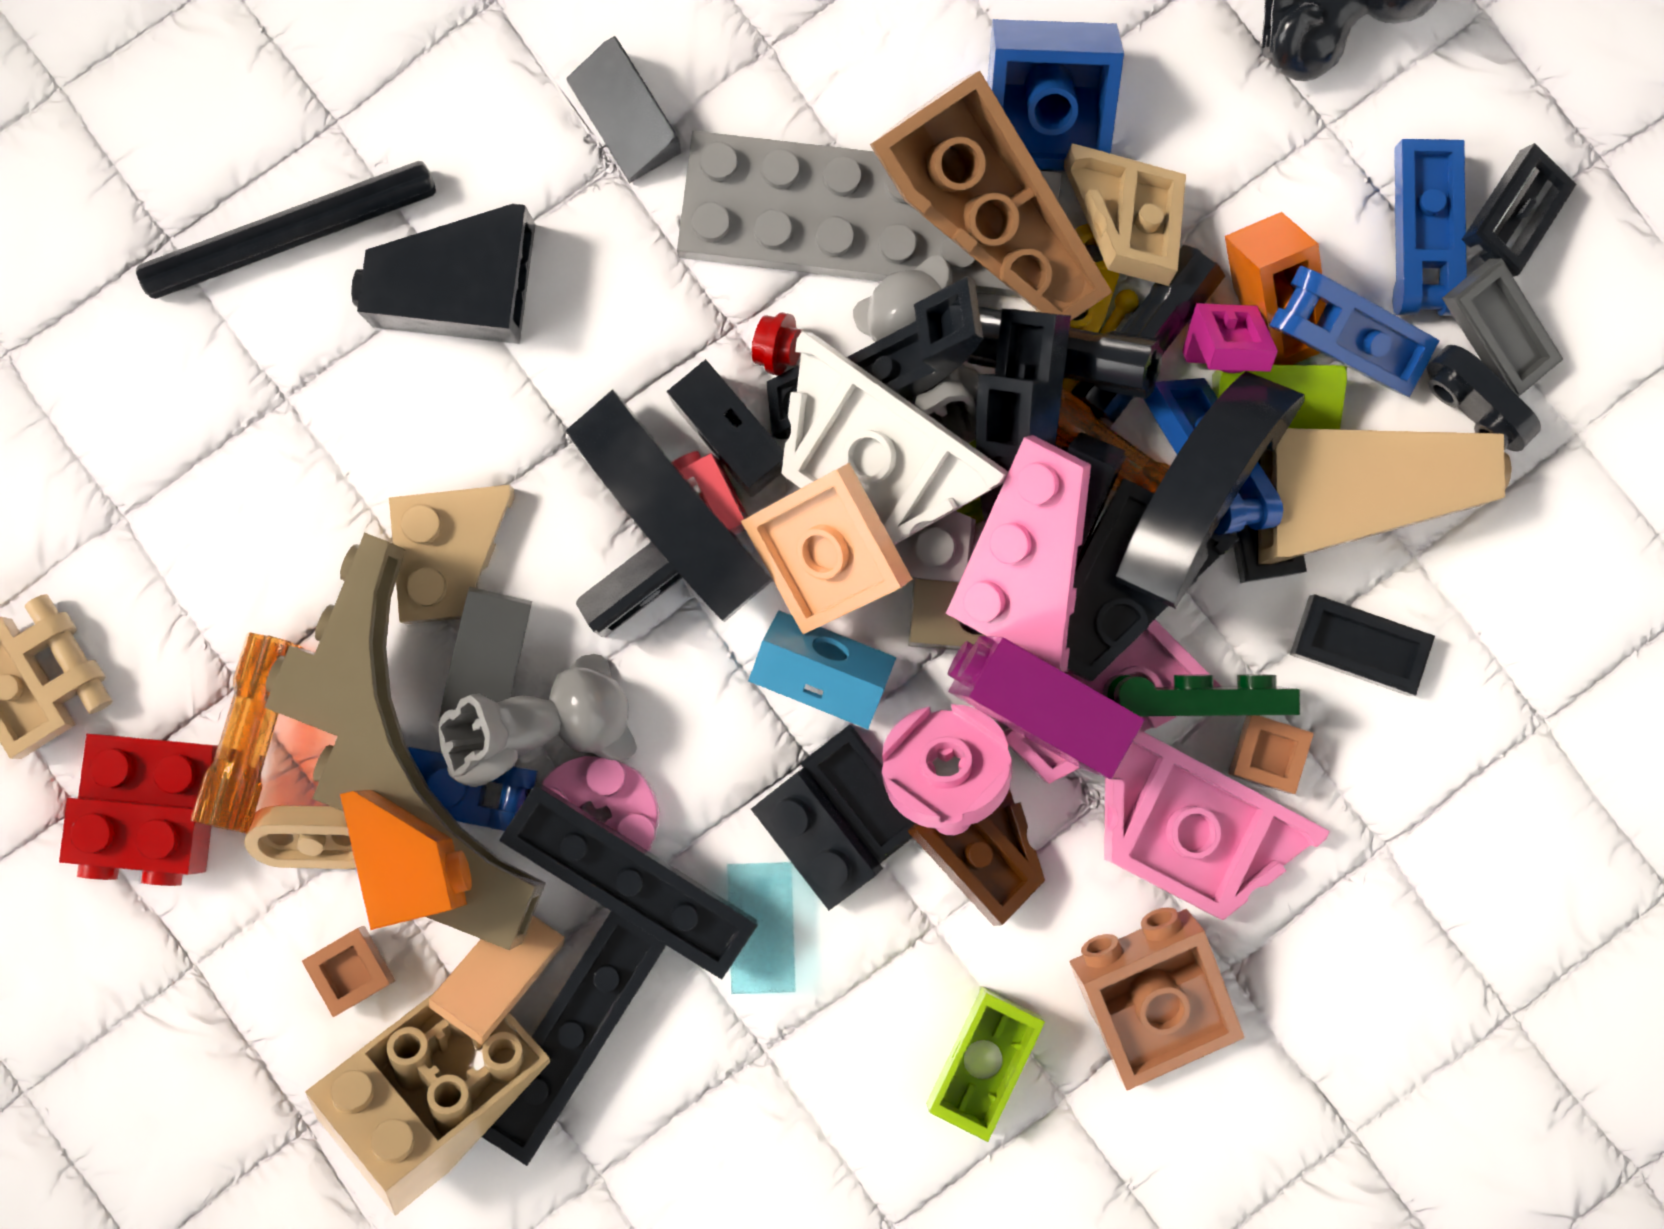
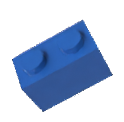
[987,19,1124,171]

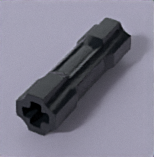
[1068,245,1226,428]
[967,306,1163,399]

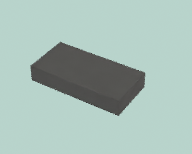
[1442,258,1563,397]

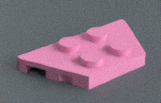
[1104,730,1330,920]

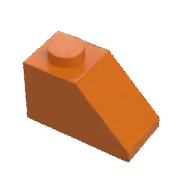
[1225,211,1326,365]
[340,790,472,930]

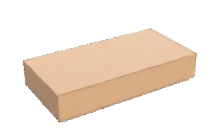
[429,915,565,1045]

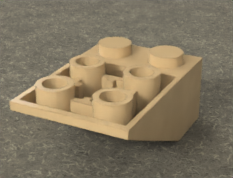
[305,992,550,1216]

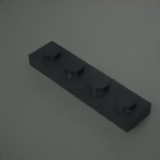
[499,781,758,980]
[482,911,666,1166]

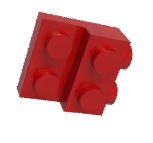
[59,733,222,886]

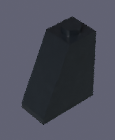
[351,203,536,344]

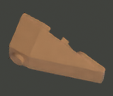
[869,70,1112,321]

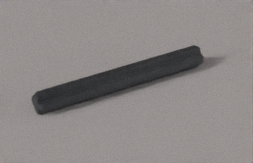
[136,160,436,299]

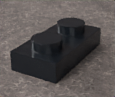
[751,767,883,911]

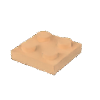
[741,463,913,634]

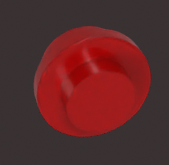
[752,312,802,376]

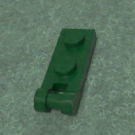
[1102,674,1300,717]

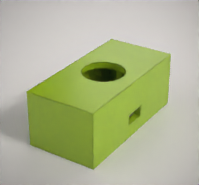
[926,987,1045,1142]

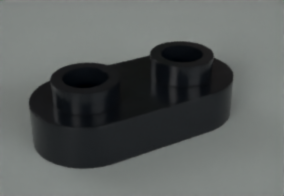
[1427,344,1541,452]

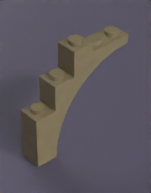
[264,532,546,950]

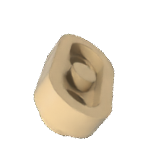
[244,805,356,869]

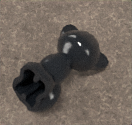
[1261,0,1438,81]

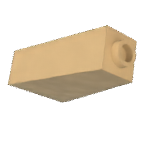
[1258,428,1512,564]

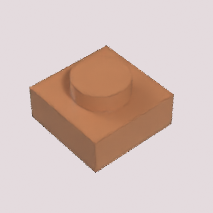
[1228,716,1314,794]
[301,925,396,1017]

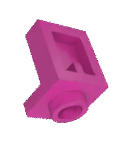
[1182,303,1278,373]

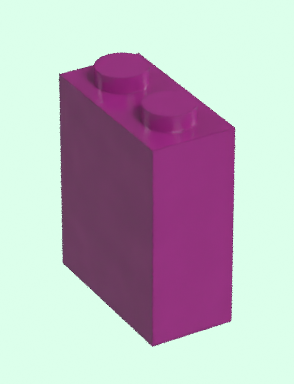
[947,636,1145,779]

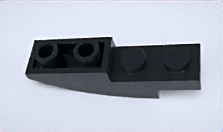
[976,308,1071,524]

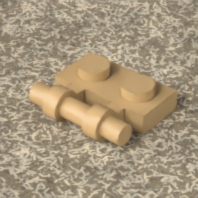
[0,594,113,759]

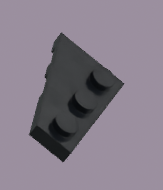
[1066,478,1240,682]

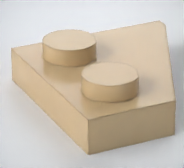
[1064,143,1186,286]
[389,485,515,625]

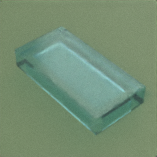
[727,861,796,995]

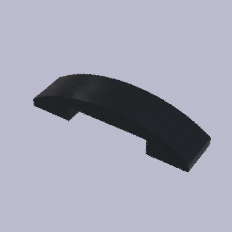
[767,276,983,440]
[1116,371,1305,609]
[565,389,773,622]

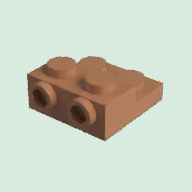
[1069,907,1245,1091]

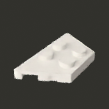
[782,331,1008,545]

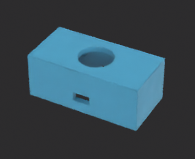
[748,610,897,729]

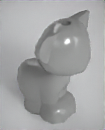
[853,255,980,443]
[438,654,637,787]

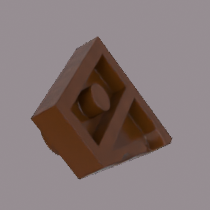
[907,788,1045,926]

